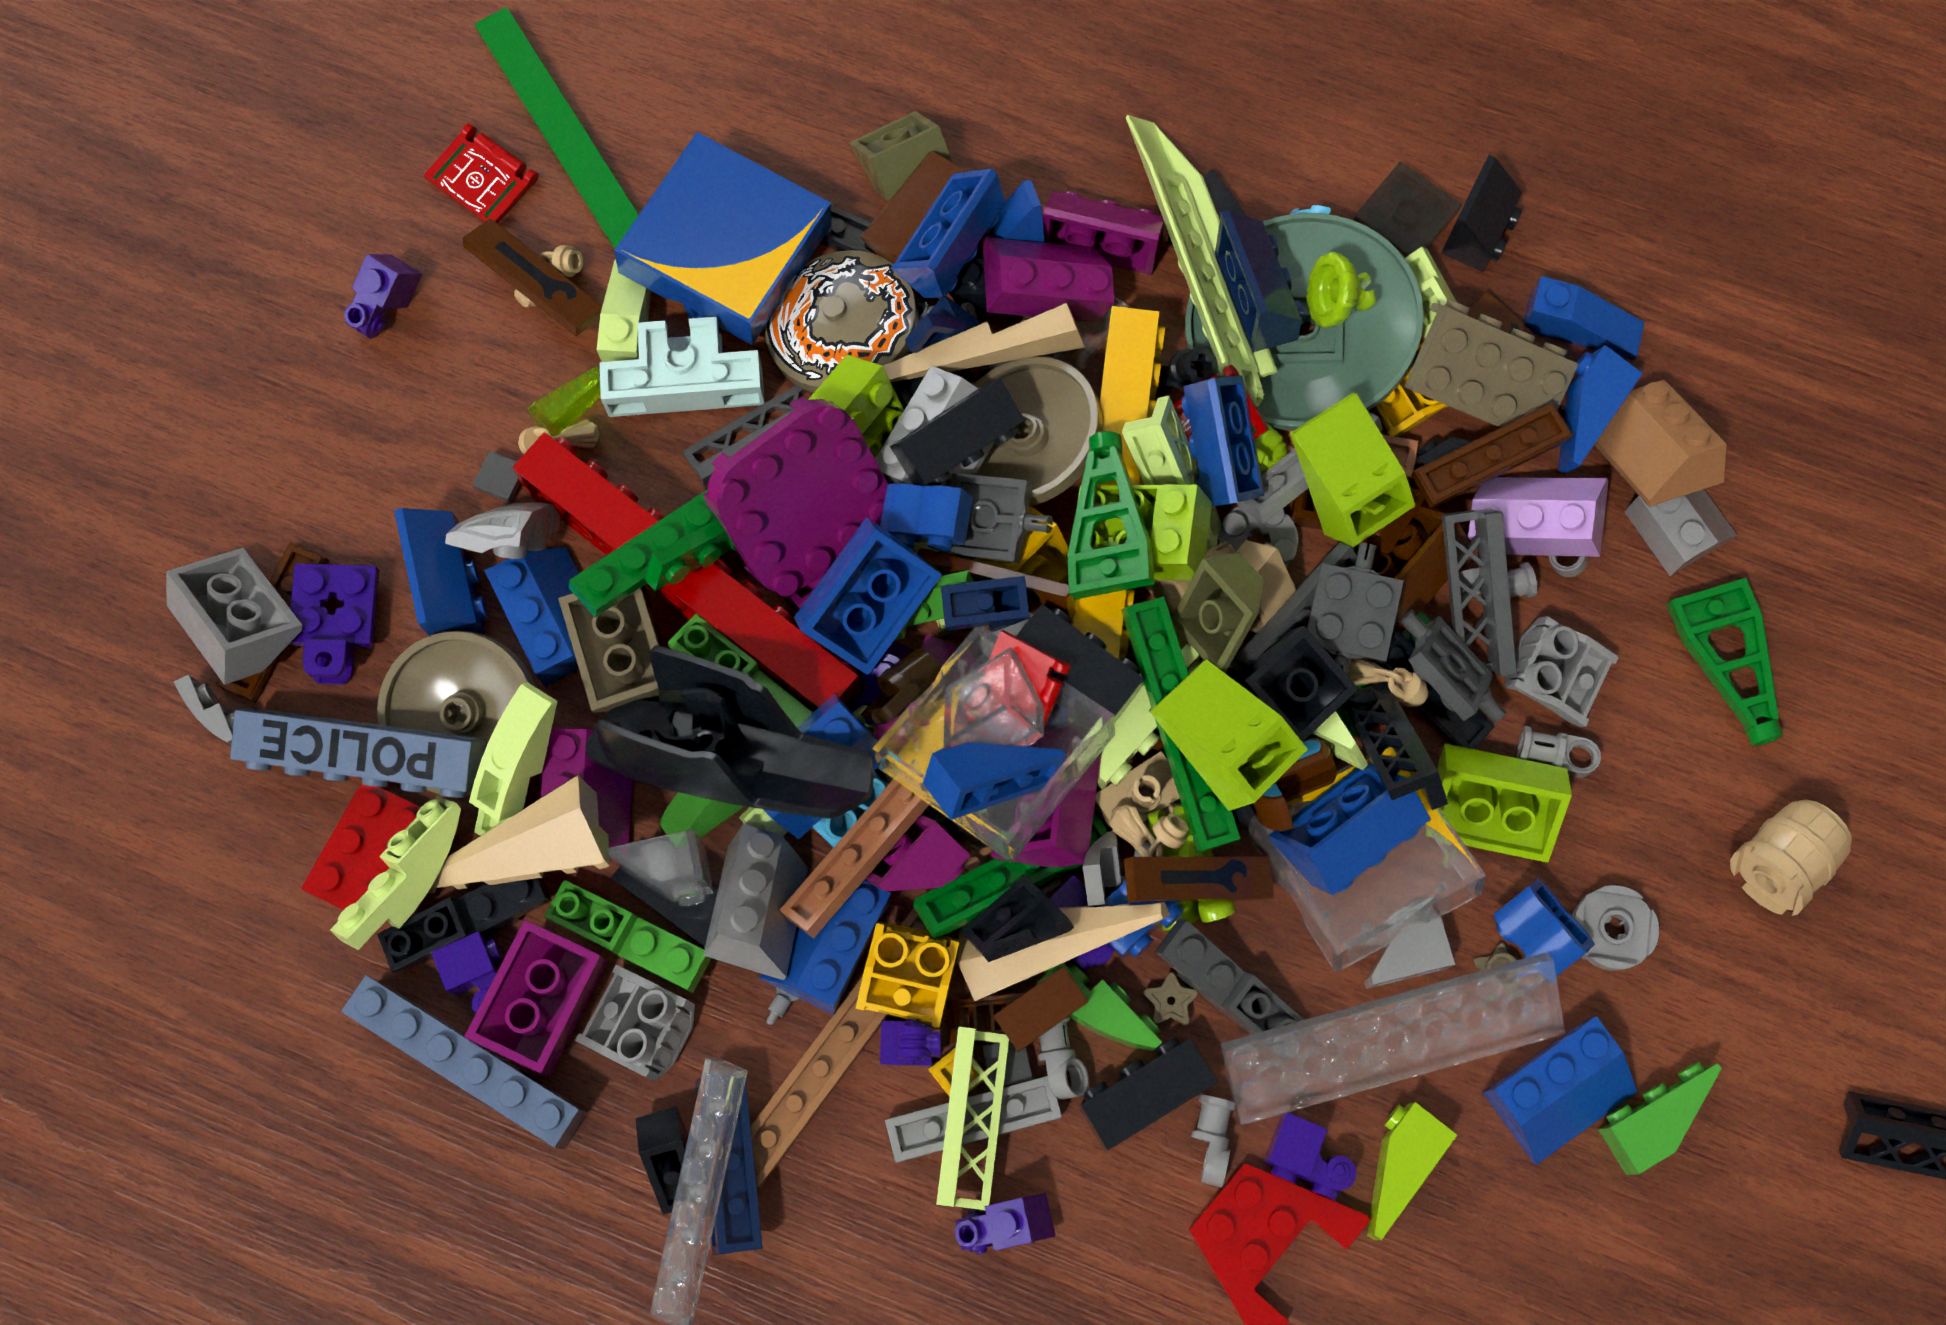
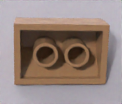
[1594,380,1727,507]

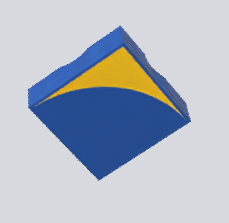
[614,132,831,345]

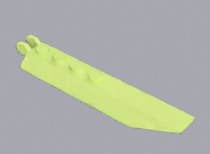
[1126,115,1278,406]

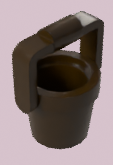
[861,648,946,726]

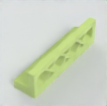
[1122,396,1222,550]
[936,1027,1009,1210]

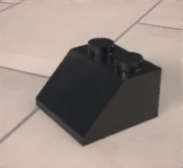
[1441,155,1522,272]
[1235,626,1358,742]

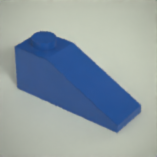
[1523,276,1645,360]
[1558,345,1643,475]
[923,742,1066,820]

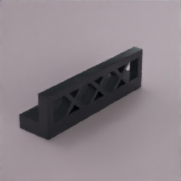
[1342,682,1448,810]
[1839,1091,1946,1180]

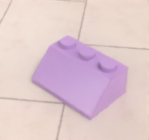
[1468,477,1608,557]

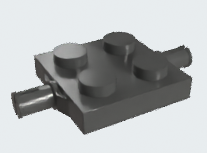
[939,473,1053,564]
[1307,543,1404,676]
[1399,610,1507,724]

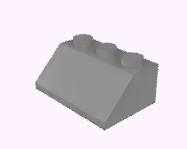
[875,366,994,487]
[166,548,302,685]
[703,823,808,980]

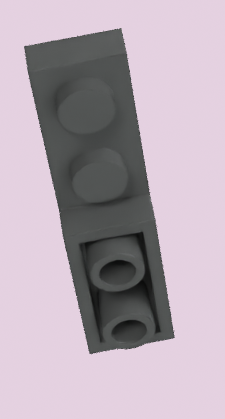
[1155,918,1311,1060]

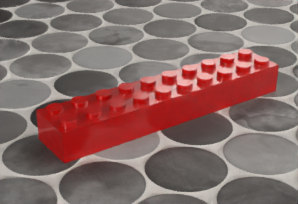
[512,432,862,712]

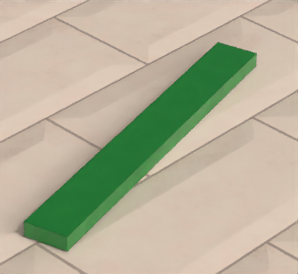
[474,7,638,250]

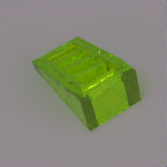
[526,366,601,436]

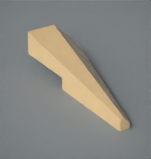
[883,303,1085,382]
[428,775,610,894]
[957,902,1170,1001]

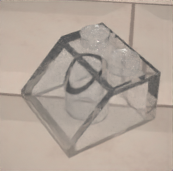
[943,647,1044,748]
[608,829,714,906]

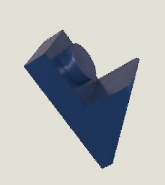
[905,296,982,353]
[941,576,1030,632]

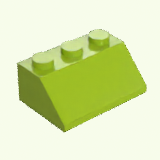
[1425,743,1572,863]

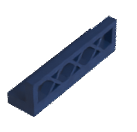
[695,1072,763,1256]

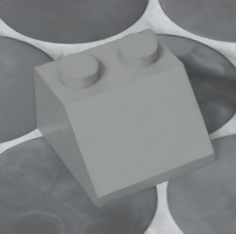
[1624,489,1737,576]

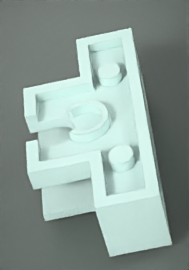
[599,317,765,417]

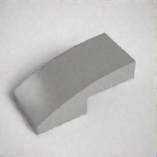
[1083,831,1122,906]

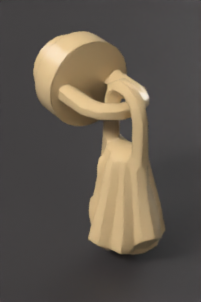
[514,245,583,307]
[518,419,599,454]
[1348,658,1428,707]
[1109,804,1189,857]

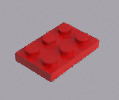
[301,782,421,910]

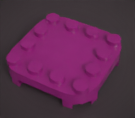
[703,397,888,597]

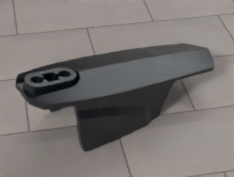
[586,645,874,819]

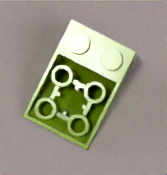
[808,355,904,459]
[1290,393,1416,547]
[1077,485,1212,581]
[1149,659,1308,811]

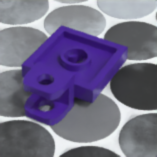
[290,564,380,685]

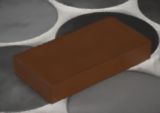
[993,966,1088,1052]

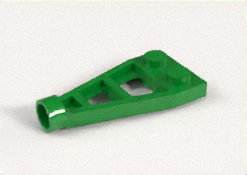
[1067,431,1155,600]
[1666,578,1784,747]

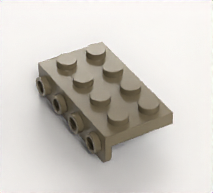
[1404,299,1579,428]

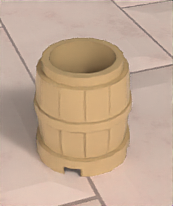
[1730,799,1852,916]

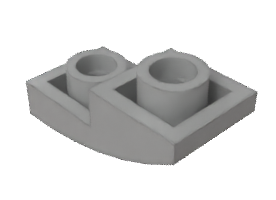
[173,675,235,745]

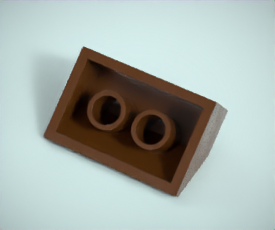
[860,151,968,291]
[1354,506,1470,633]

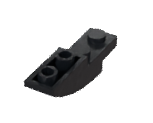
[377,877,552,973]

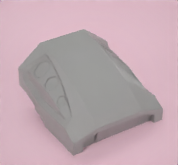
[445,502,561,559]
[1505,616,1619,727]
[575,965,695,1082]

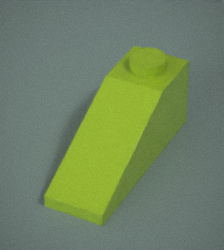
[1367,1102,1457,1241]

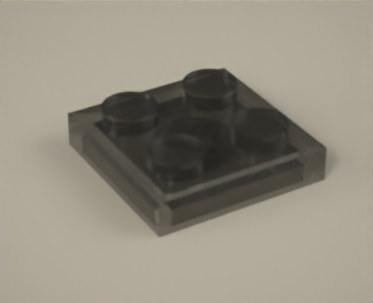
[1353,162,1462,258]

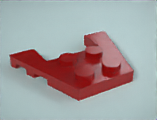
[1188,1163,1371,1325]

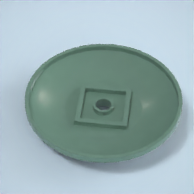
[1185,213,1424,430]

